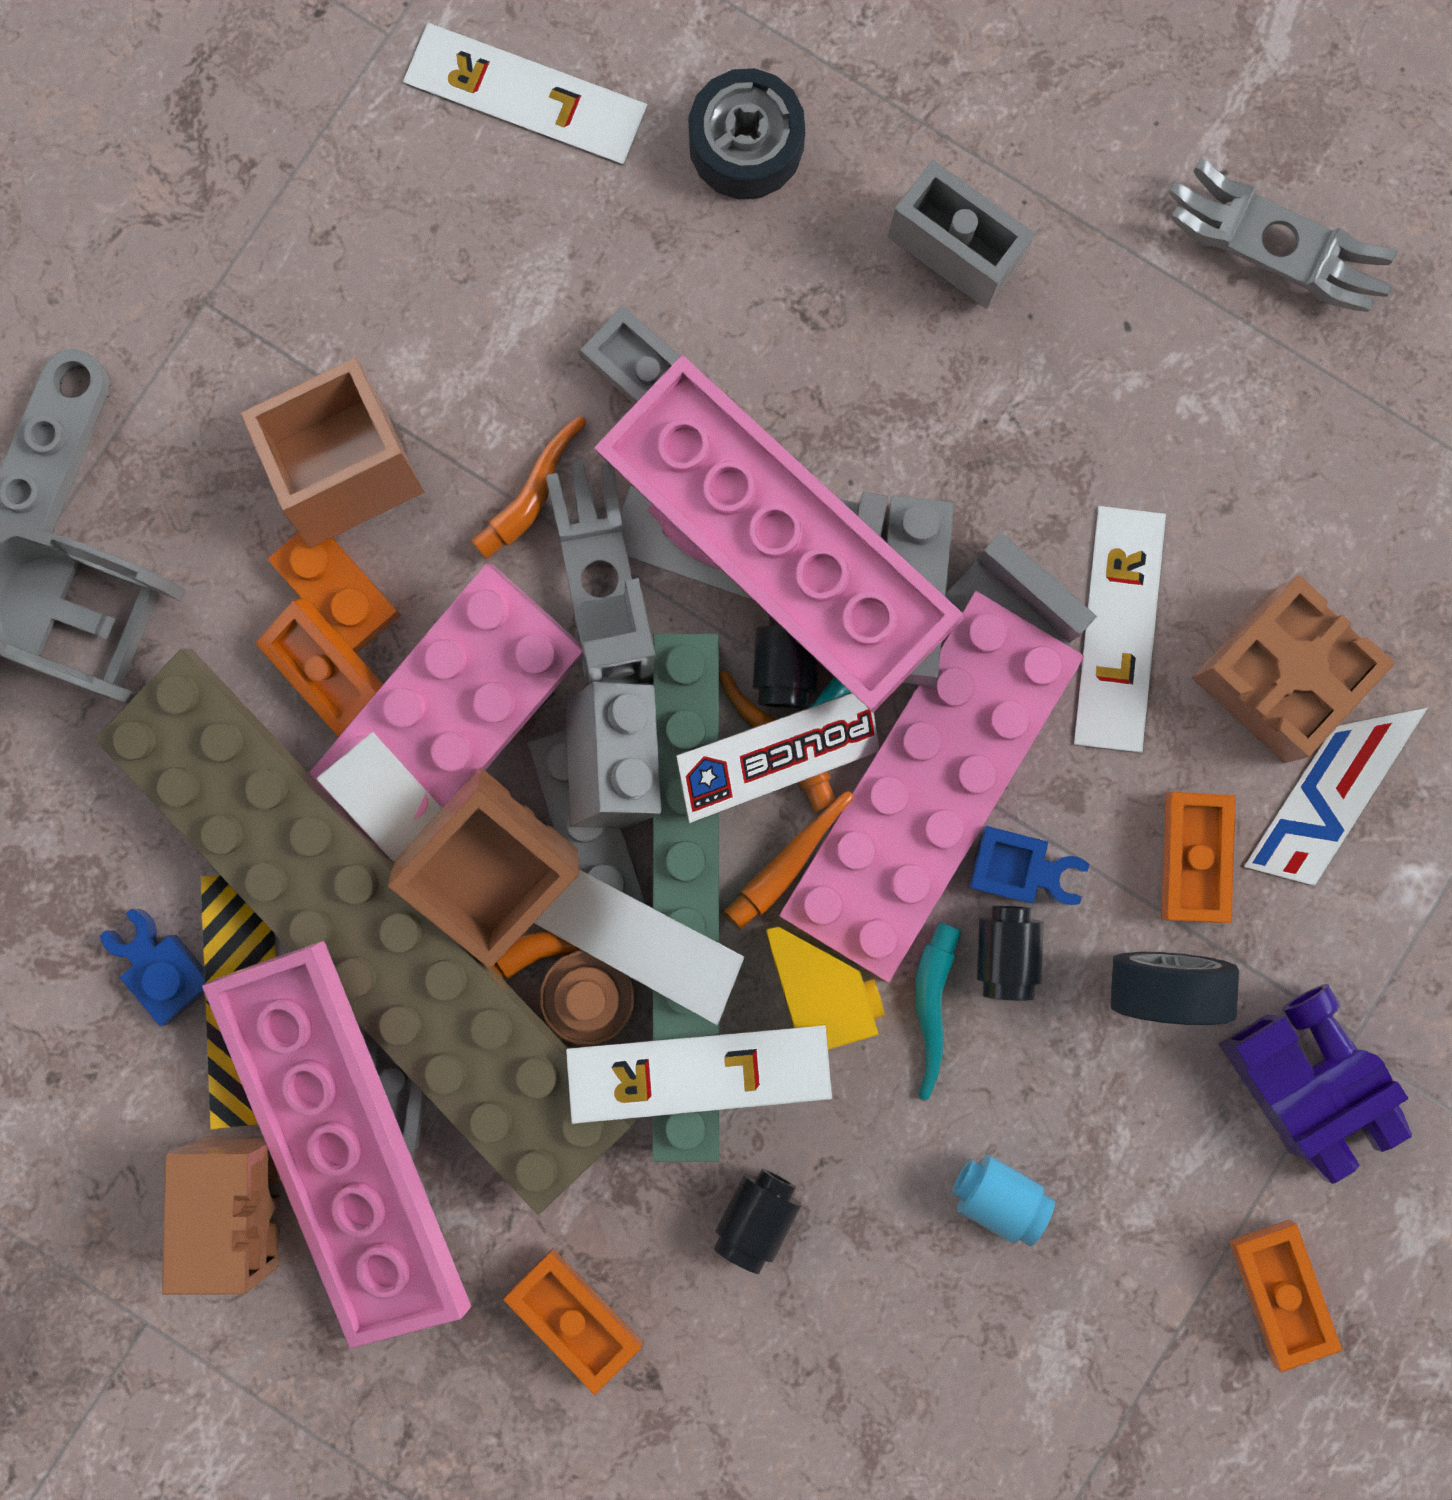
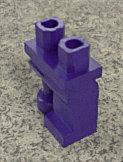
[1219,984,1412,1184]

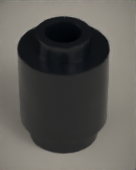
[753,616,818,708]
[977,905,1044,1001]
[714,1169,802,1274]

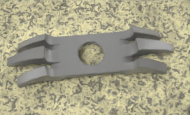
[1169,157,1398,312]
[546,459,654,687]

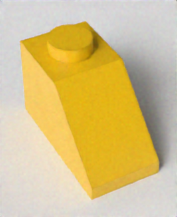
[764,926,885,1050]

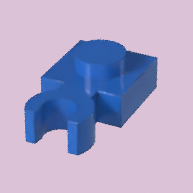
[968,826,1090,905]
[100,909,205,1026]

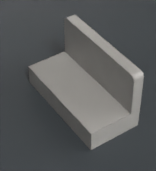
[946,531,1097,646]

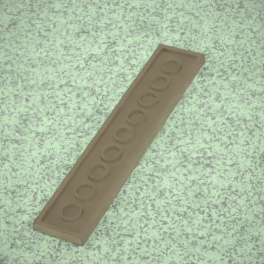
[94,648,636,1215]

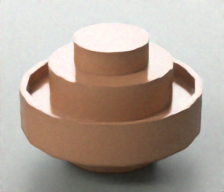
[540,949,635,1045]

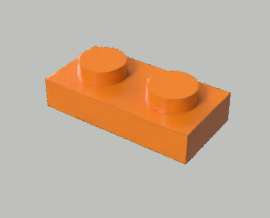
[268,532,401,654]
[255,598,384,737]
[1161,792,1236,924]
[1229,1220,1343,1372]
[503,1248,643,1396]

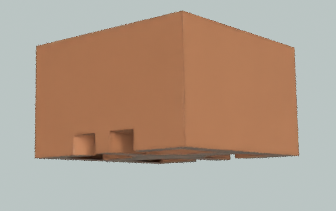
[241,357,425,548]
[1192,575,1395,763]
[388,767,579,969]
[162,1137,280,1295]

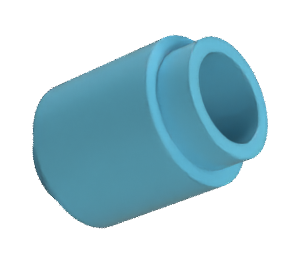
[952,1154,1055,1246]

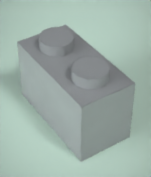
[888,160,1036,309]
[565,682,661,828]

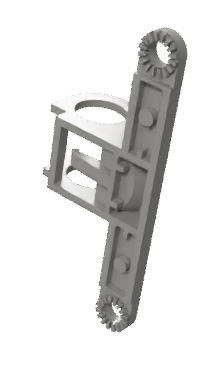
[0,349,185,704]

